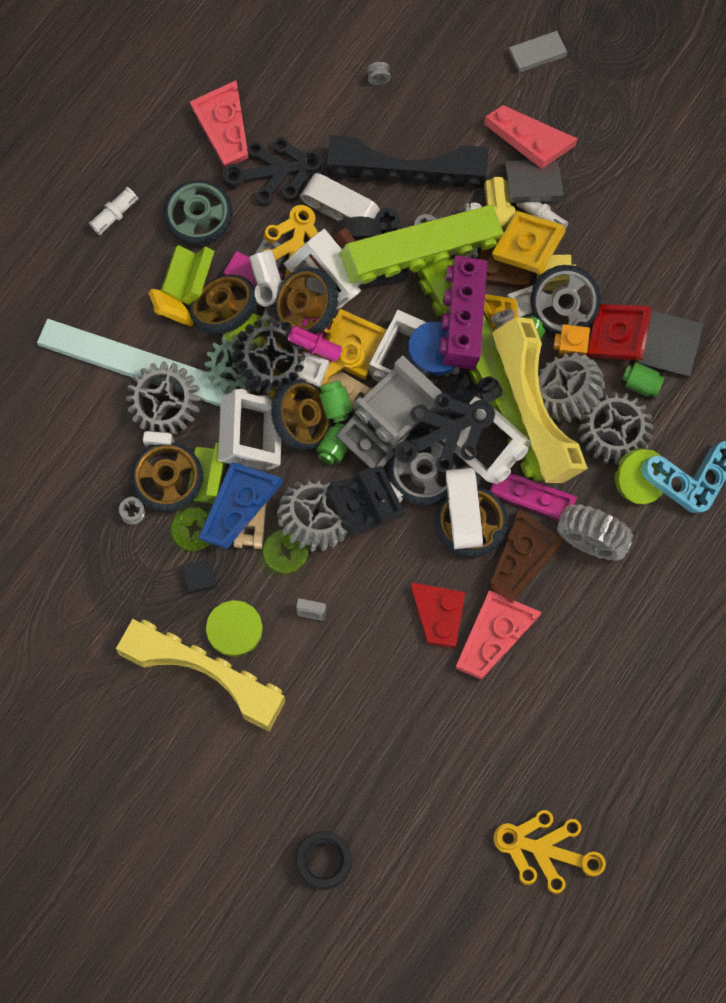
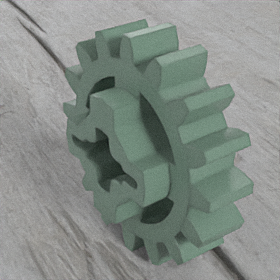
[205,335,260,394]

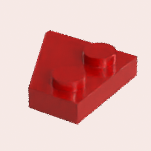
[411,583,465,649]

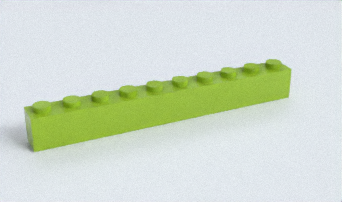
[411,256,545,482]

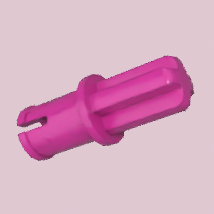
[288,326,342,362]

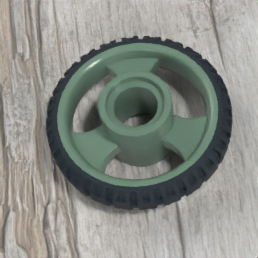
[164,180,233,246]

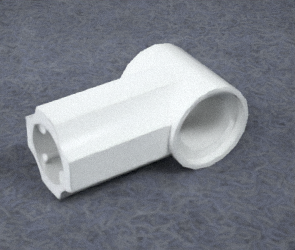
[249,250,284,306]

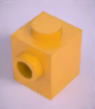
[554,324,590,359]

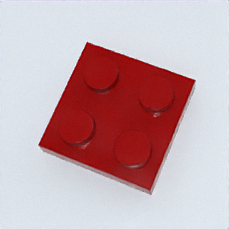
[588,304,652,360]

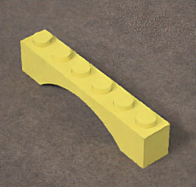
[492,317,588,483]
[116,619,285,732]

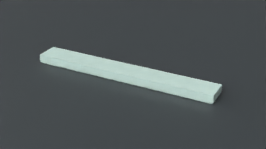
[37,319,250,412]

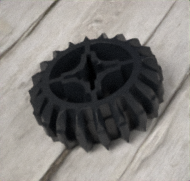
[231,319,306,394]

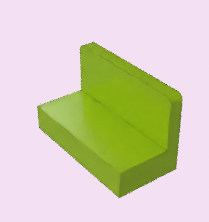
[161,245,214,305]
[187,442,227,504]

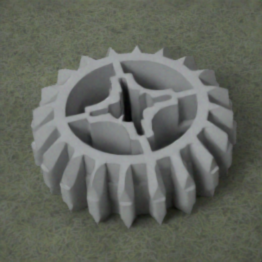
[538,352,605,423]
[126,361,201,435]
[578,391,654,466]
[277,478,348,552]
[557,504,633,561]

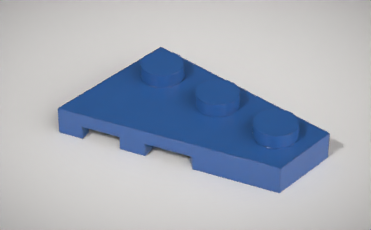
[199,462,284,549]

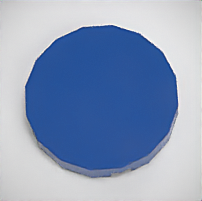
[408,322,455,376]

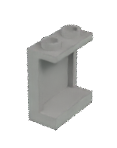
[355,355,442,446]

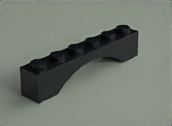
[327,135,489,190]

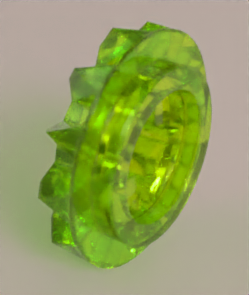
[171,507,209,551]
[263,530,308,574]

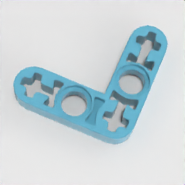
[641,441,726,513]

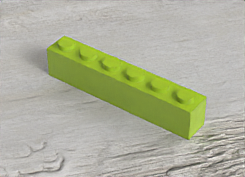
[339,204,504,284]

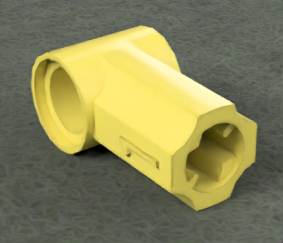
[484,177,516,230]

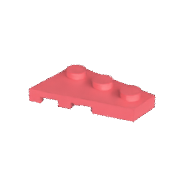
[190,81,248,168]
[484,105,578,169]
[456,590,542,680]

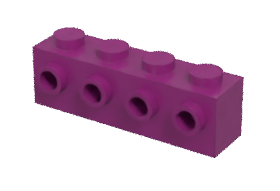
[439,255,487,370]

